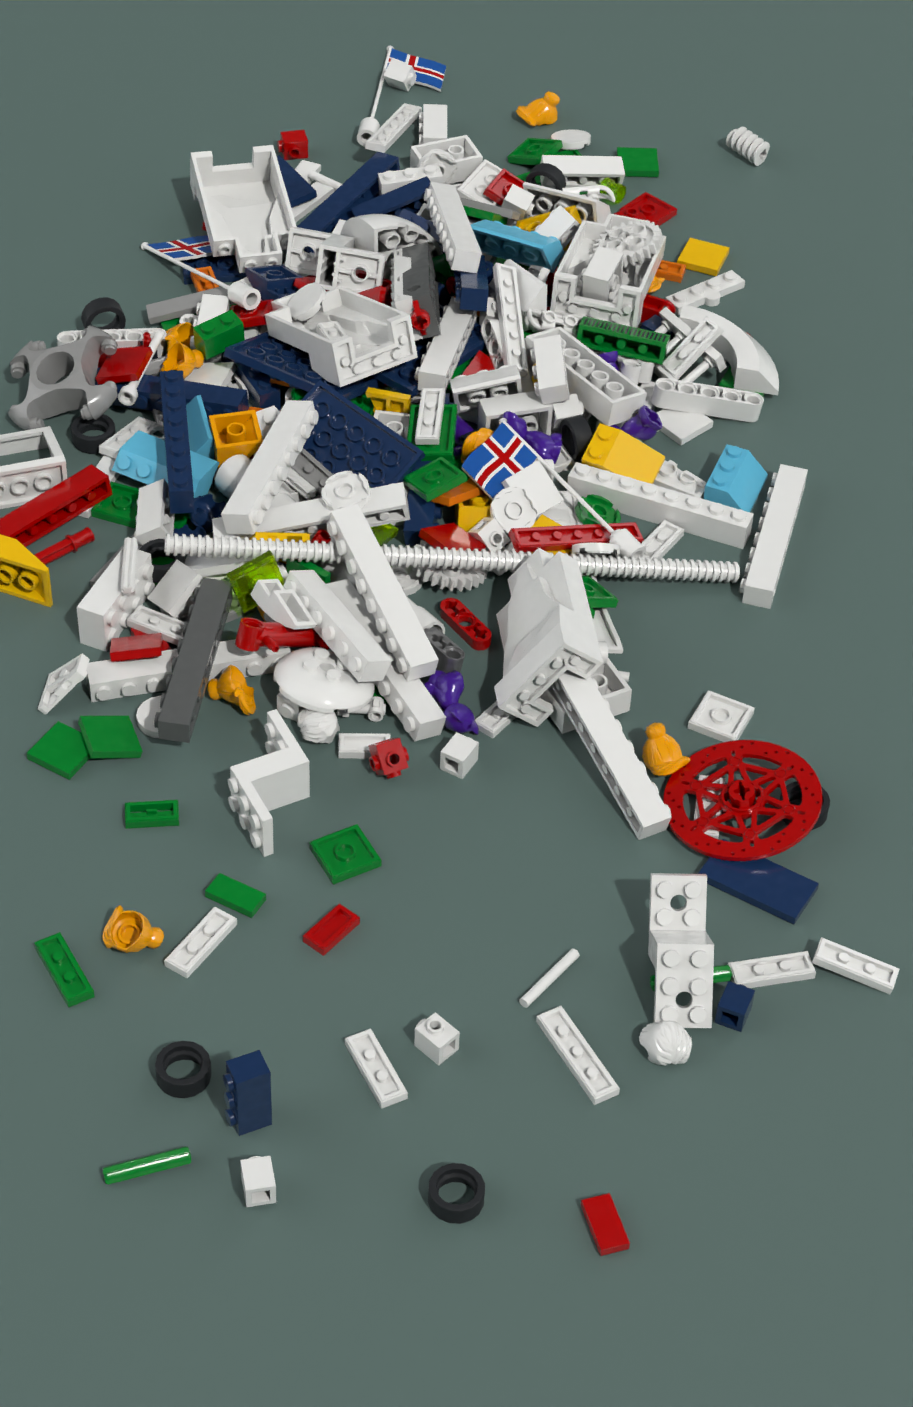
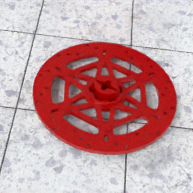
[663,740,822,861]

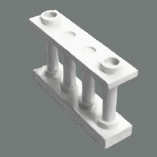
[653,307,727,382]

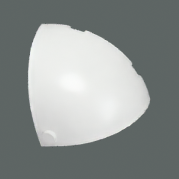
[340,214,443,281]

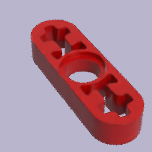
[440,598,492,650]

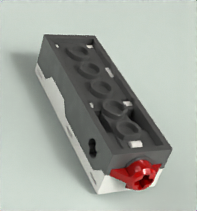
[391,242,441,341]

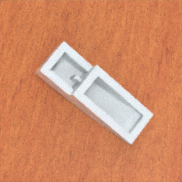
[250,579,317,630]

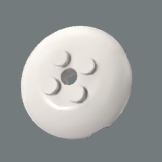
[273,647,375,714]

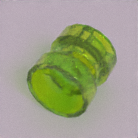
[600,177,626,204]

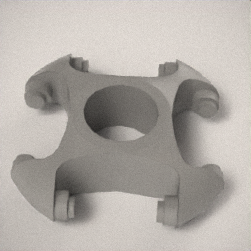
[8,325,118,430]

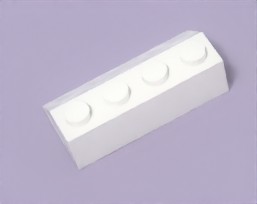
[523,182,610,224]

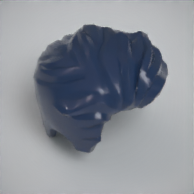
[188,493,227,533]

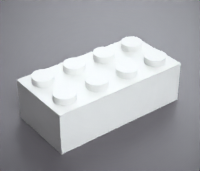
[77,547,155,652]

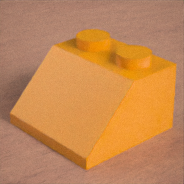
[209,410,263,468]

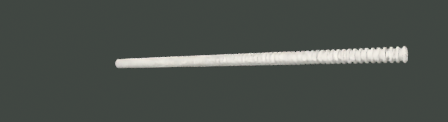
[164,533,740,583]

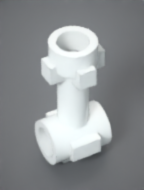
[337,696,386,722]

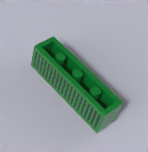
[577,316,670,364]

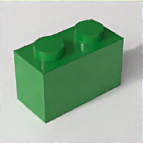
[193,309,245,360]

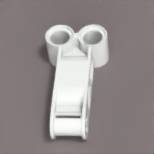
[590,349,655,385]

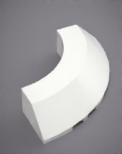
[679,304,779,395]

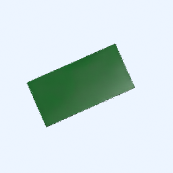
[91,481,191,529]

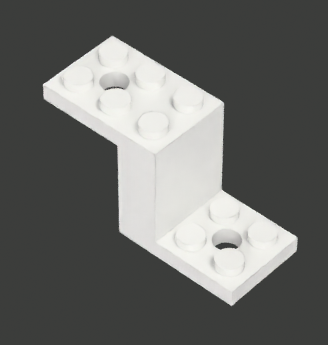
[285,226,386,293]
[228,709,310,857]
[648,873,714,1028]

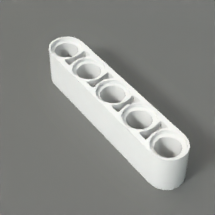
[481,319,535,393]
[57,328,168,358]
[651,378,764,422]

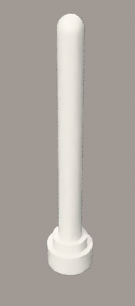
[118,332,163,406]

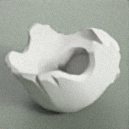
[297,708,340,744]
[639,1021,692,1066]

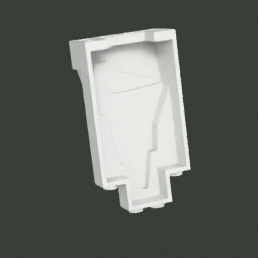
[190,145,297,273]
[550,213,666,328]
[265,287,418,387]
[494,548,603,727]

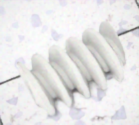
[726,126,770,166]

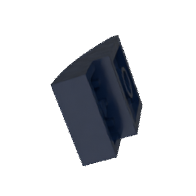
[245,264,303,301]

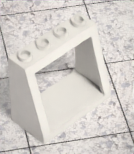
[0,426,67,509]

